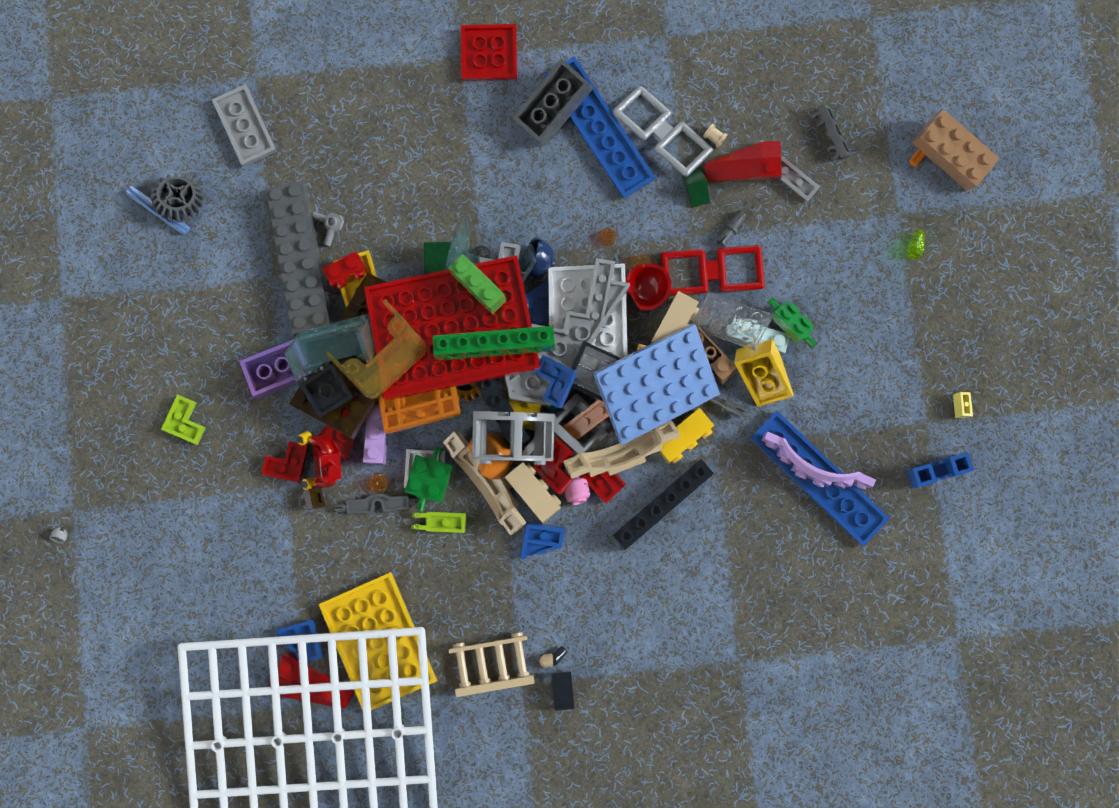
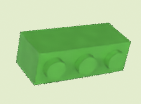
[449,254,506,314]

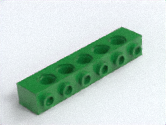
[433,326,556,361]

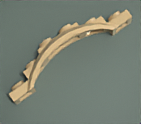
[564,420,680,478]
[443,430,526,535]

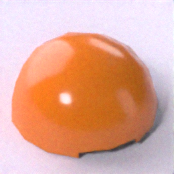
[468,433,513,480]

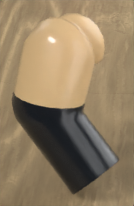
[539,646,568,668]

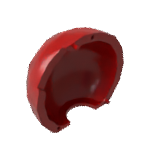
[626,263,672,311]

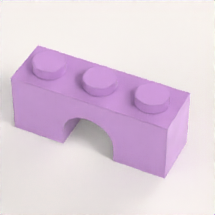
[363,405,387,465]

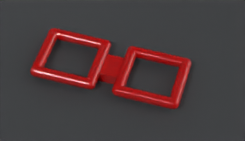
[660,245,765,296]

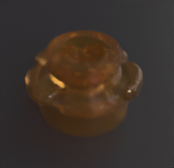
[598,227,617,246]

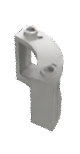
[522,394,610,475]
[472,411,555,465]

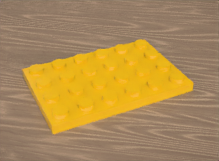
[319,572,438,711]

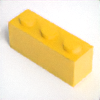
[658,408,715,464]

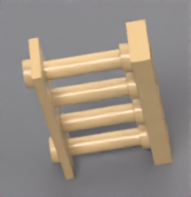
[449,632,535,697]

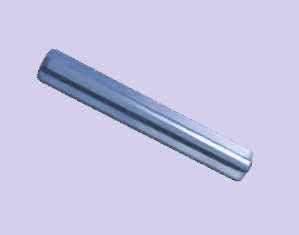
[126,186,190,235]

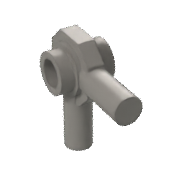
[312,212,344,246]

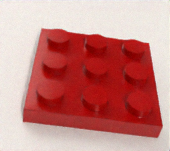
[461,24,517,81]

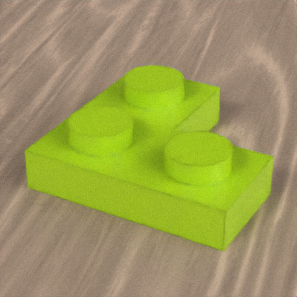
[161,394,206,445]

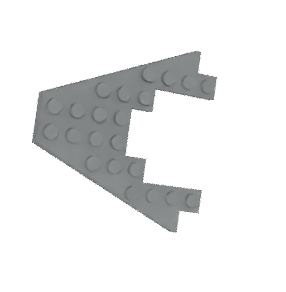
[479,242,630,407]

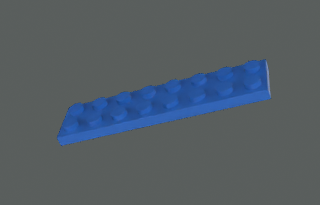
[543,56,655,199]
[750,411,890,547]

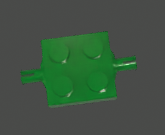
[767,297,818,349]
[404,447,453,512]

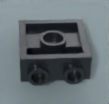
[299,362,354,418]

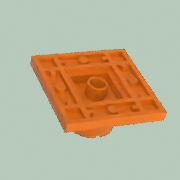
[373,359,461,434]

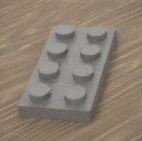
[211,84,277,167]

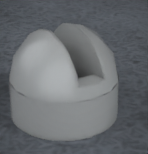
[49,527,67,544]

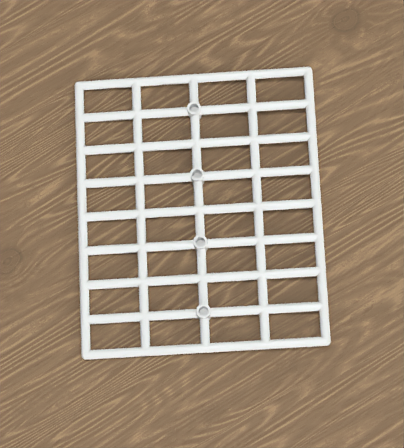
[177,627,438,808]

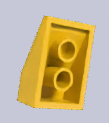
[734,339,793,407]

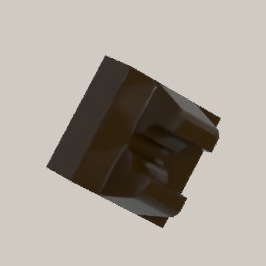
[301,488,326,510]

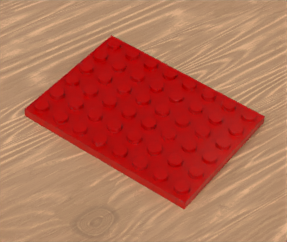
[364,255,540,401]

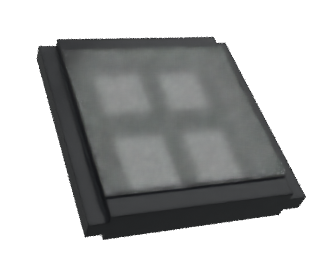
[571,341,622,402]

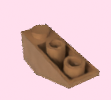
[697,326,737,386]

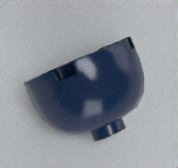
[521,237,556,277]

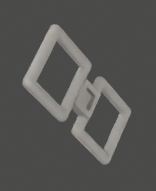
[613,86,713,177]

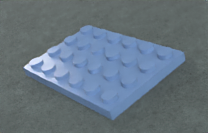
[593,324,720,445]

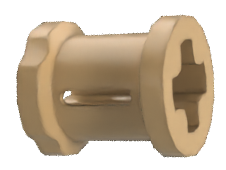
[703,124,728,148]

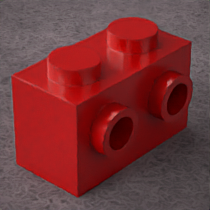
[322,251,368,290]

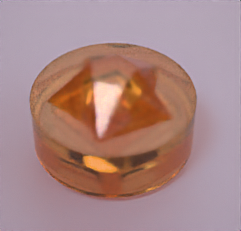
[368,473,388,493]

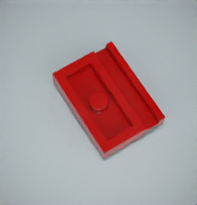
[580,471,626,504]

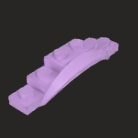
[762,431,876,490]

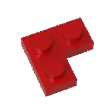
[533,439,574,495]
[261,441,309,483]

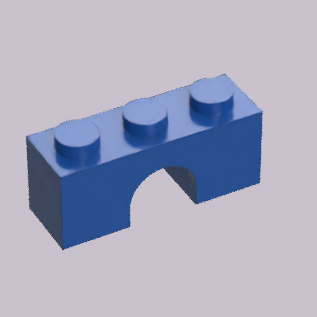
[906,452,974,489]

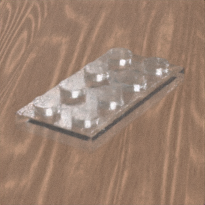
[692,293,773,351]

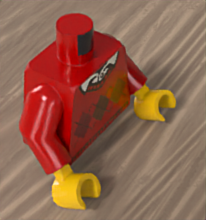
[298,431,342,490]

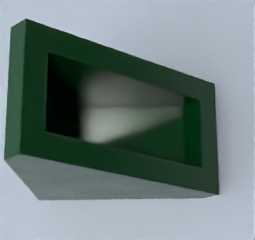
[681,168,710,208]

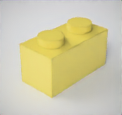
[953,392,973,418]

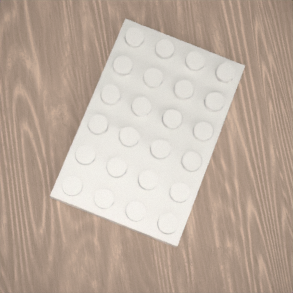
[548,264,628,379]

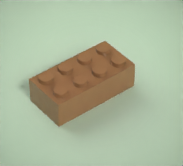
[911,109,999,191]

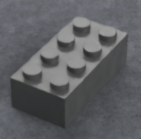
[513,59,594,146]

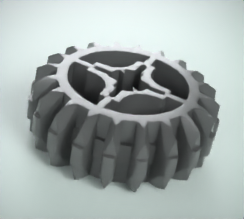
[150,172,204,223]

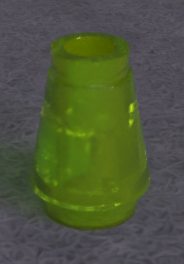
[905,230,926,259]

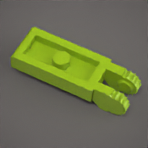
[411,512,466,533]

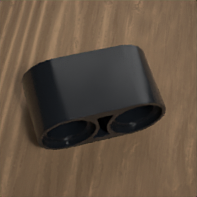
[551,671,574,711]

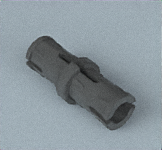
[715,210,747,247]

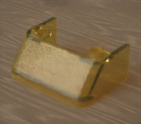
[326,299,426,399]

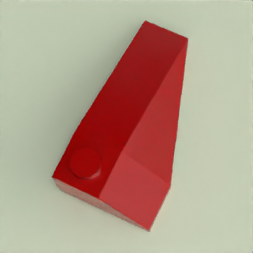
[705,141,782,182]
[268,653,355,709]

